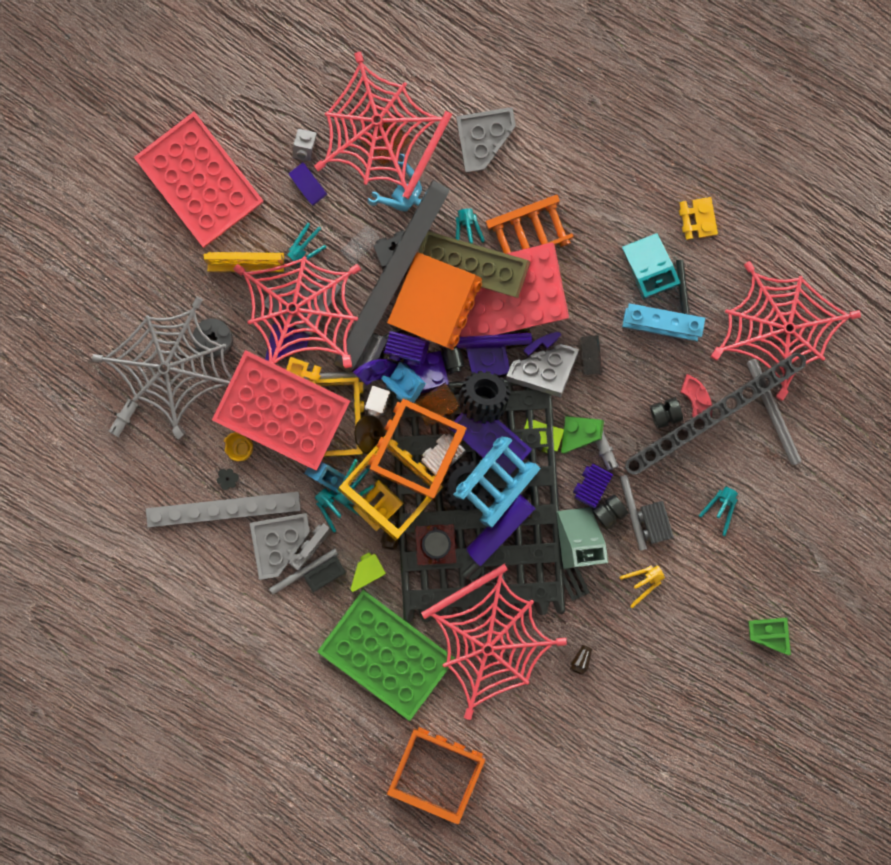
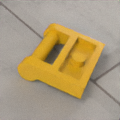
[353,480,404,531]

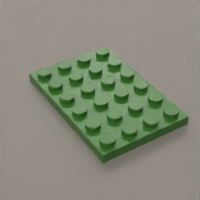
[317,590,456,721]

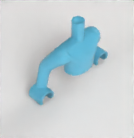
[367,153,422,212]

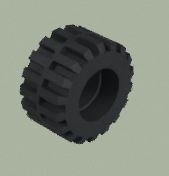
[458,371,510,424]
[442,461,492,511]

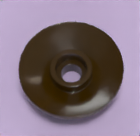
[354,415,385,454]

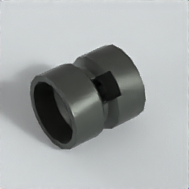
[650,397,683,429]
[593,494,629,530]

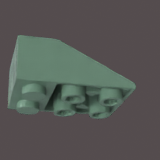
[556,507,608,569]

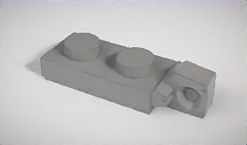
[289,523,332,570]

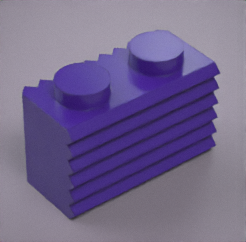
[384,331,430,366]
[573,464,613,509]

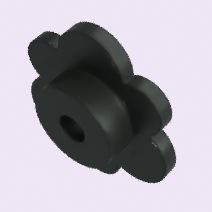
[217,468,239,490]

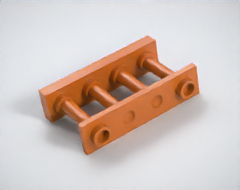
[485,194,574,254]

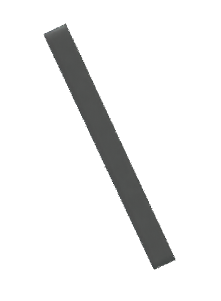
[333,180,450,373]
[625,353,806,475]

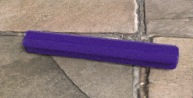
[457,333,532,348]

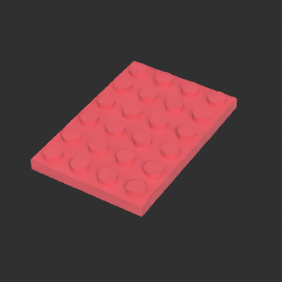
[134,112,264,248]
[459,243,569,337]
[212,350,350,471]

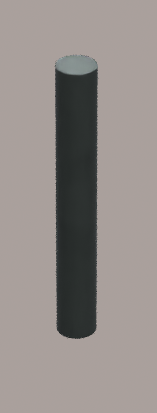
[676,260,690,315]

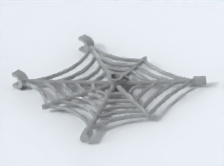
[92,296,232,439]

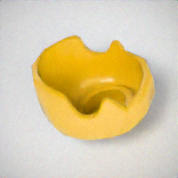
[224,432,253,462]

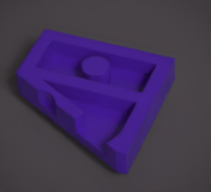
[265,324,310,361]

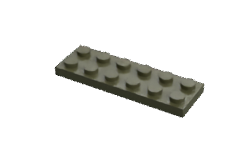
[419,231,530,298]

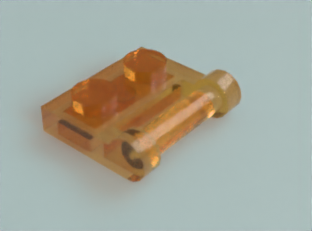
[360,115,411,166]

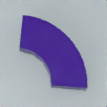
[353,359,398,386]

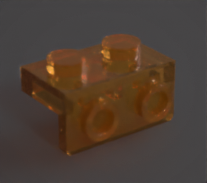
[414,382,459,426]

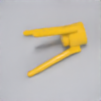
[619,565,665,608]

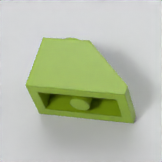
[351,552,386,593]

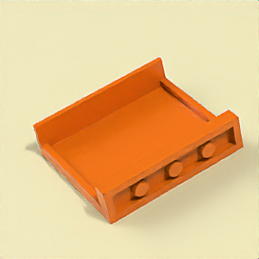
[387,252,482,350]

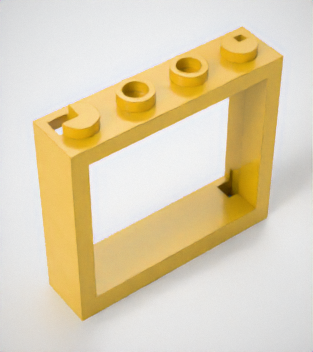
[316,377,364,457]
[338,436,443,541]

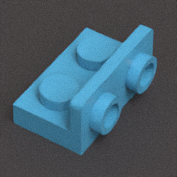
[381,362,426,403]

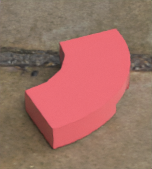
[680,374,712,420]

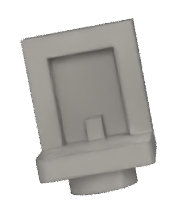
[292,129,317,161]

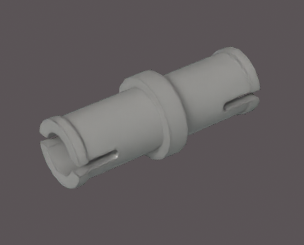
[108,399,139,438]
[596,431,619,471]

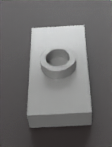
[355,333,388,368]

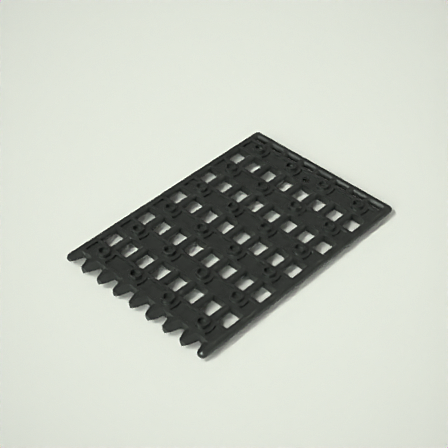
[390,379,565,623]

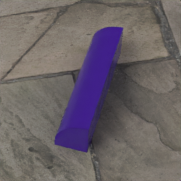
[467,494,536,566]

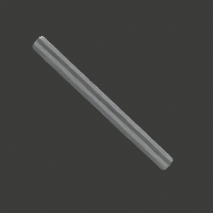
[747,359,801,466]

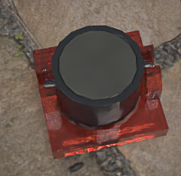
[415,524,456,565]

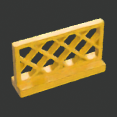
[204,252,285,273]

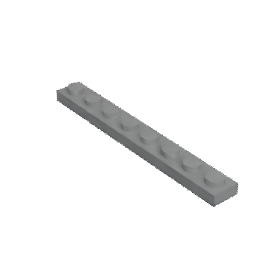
[146,492,301,528]

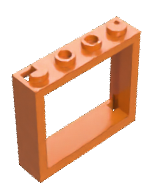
[368,399,467,500]
[387,727,485,825]

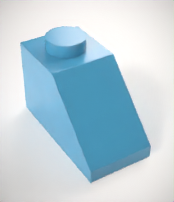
[304,461,346,493]

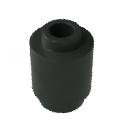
[442,346,464,373]

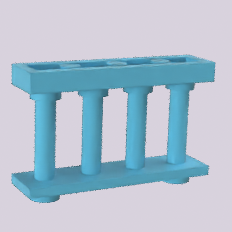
[622,303,705,342]
[453,436,541,527]

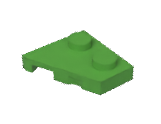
[561,416,604,454]
[748,618,791,655]

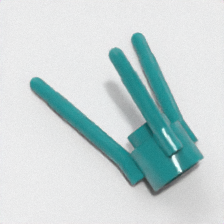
[455,208,485,244]
[287,223,326,265]
[336,459,374,506]
[698,486,738,536]
[315,488,360,533]

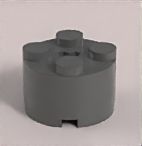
[193,318,233,359]

